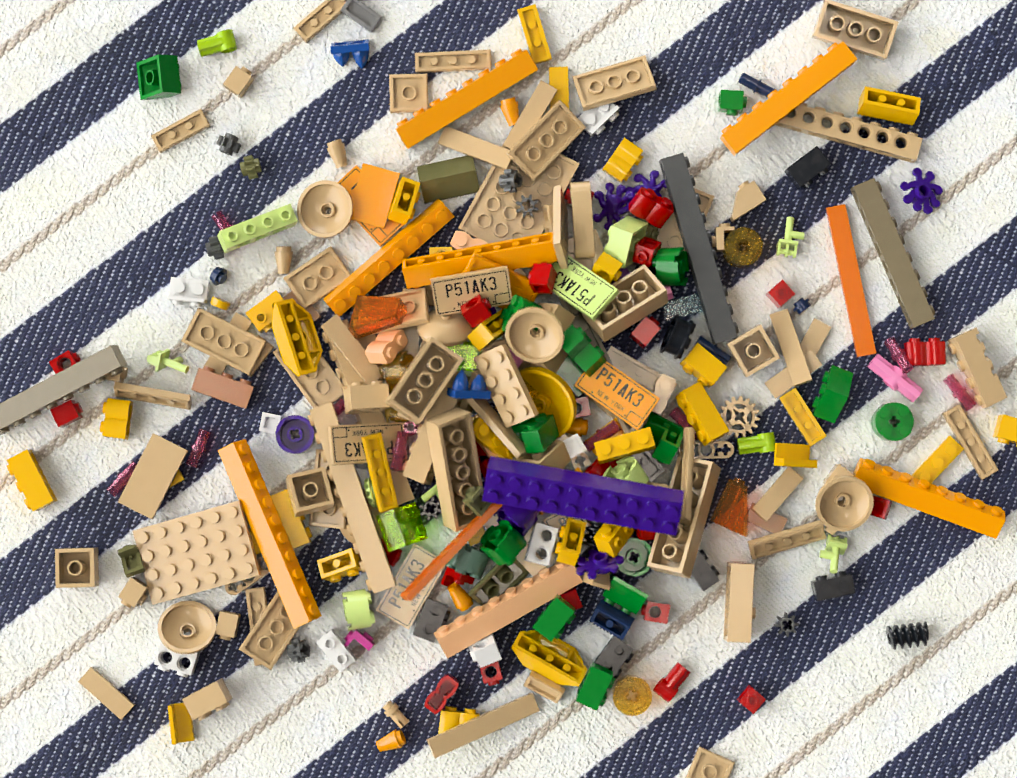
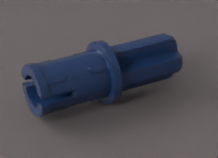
[738,73,775,98]
[694,336,731,365]

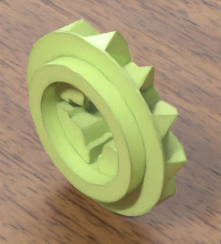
[364,477,377,508]

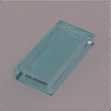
[662,293,703,322]

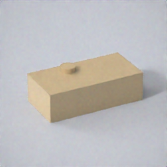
[811,0,899,60]
[582,264,668,342]
[385,336,463,425]
[723,562,756,643]

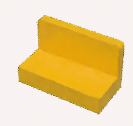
[774,443,817,468]
[168,702,195,745]

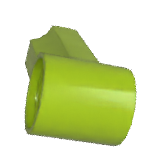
[197,29,237,57]
[737,432,776,455]

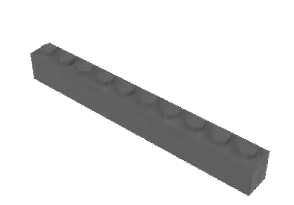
[659,153,739,344]

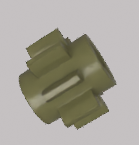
[240,155,262,180]

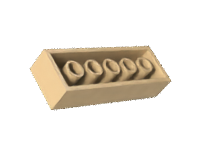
[402,371,470,485]
[425,407,484,532]
[647,455,721,579]

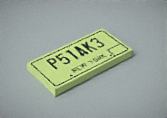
[552,255,619,321]

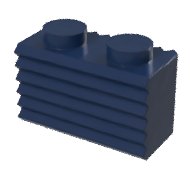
[589,599,635,640]

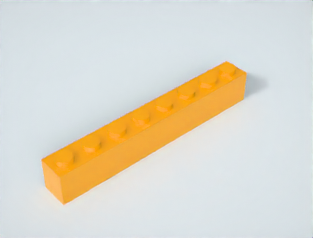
[720,41,857,156]
[395,49,538,149]
[323,199,455,317]
[402,232,558,289]
[853,458,1006,539]

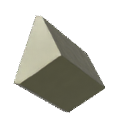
[416,155,480,204]
[468,559,529,606]

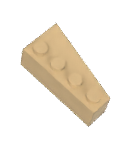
[948,327,1007,409]

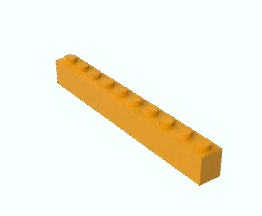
[218,439,322,628]

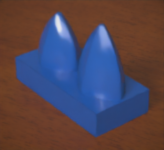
[330,39,370,68]
[447,370,491,399]

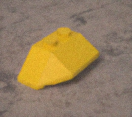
[272,298,323,377]
[511,630,587,686]

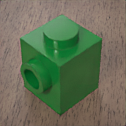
[718,90,747,116]

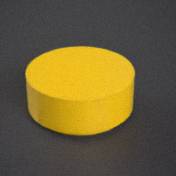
[210,296,230,310]

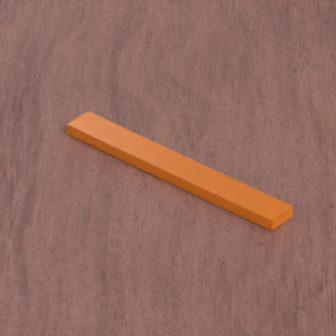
[826,204,876,357]
[400,503,502,601]

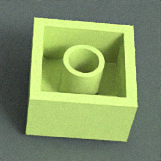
[604,216,648,269]

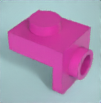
[344,629,375,651]

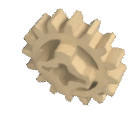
[719,396,760,438]

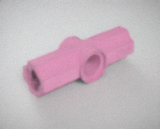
[867,354,923,402]

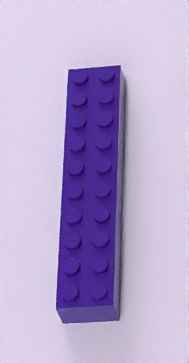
[482,456,684,536]

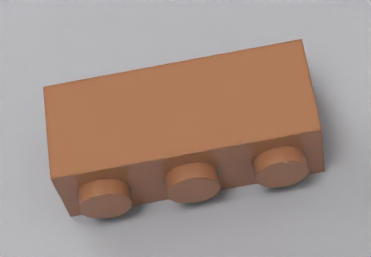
[191,366,254,409]

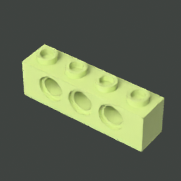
[217,204,298,253]

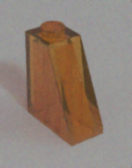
[348,295,407,339]
[710,477,749,537]

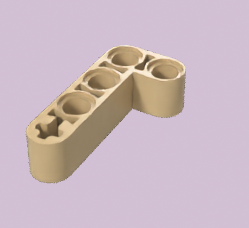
[570,181,595,259]

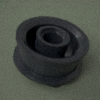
[660,314,696,359]

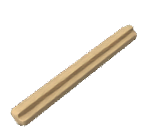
[680,427,695,521]

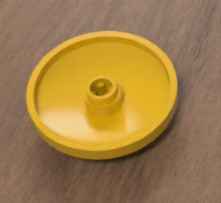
[519,367,577,438]

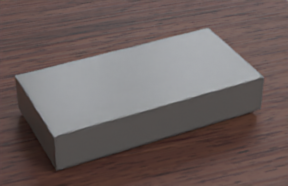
[340,0,382,33]

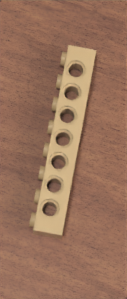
[775,103,923,163]

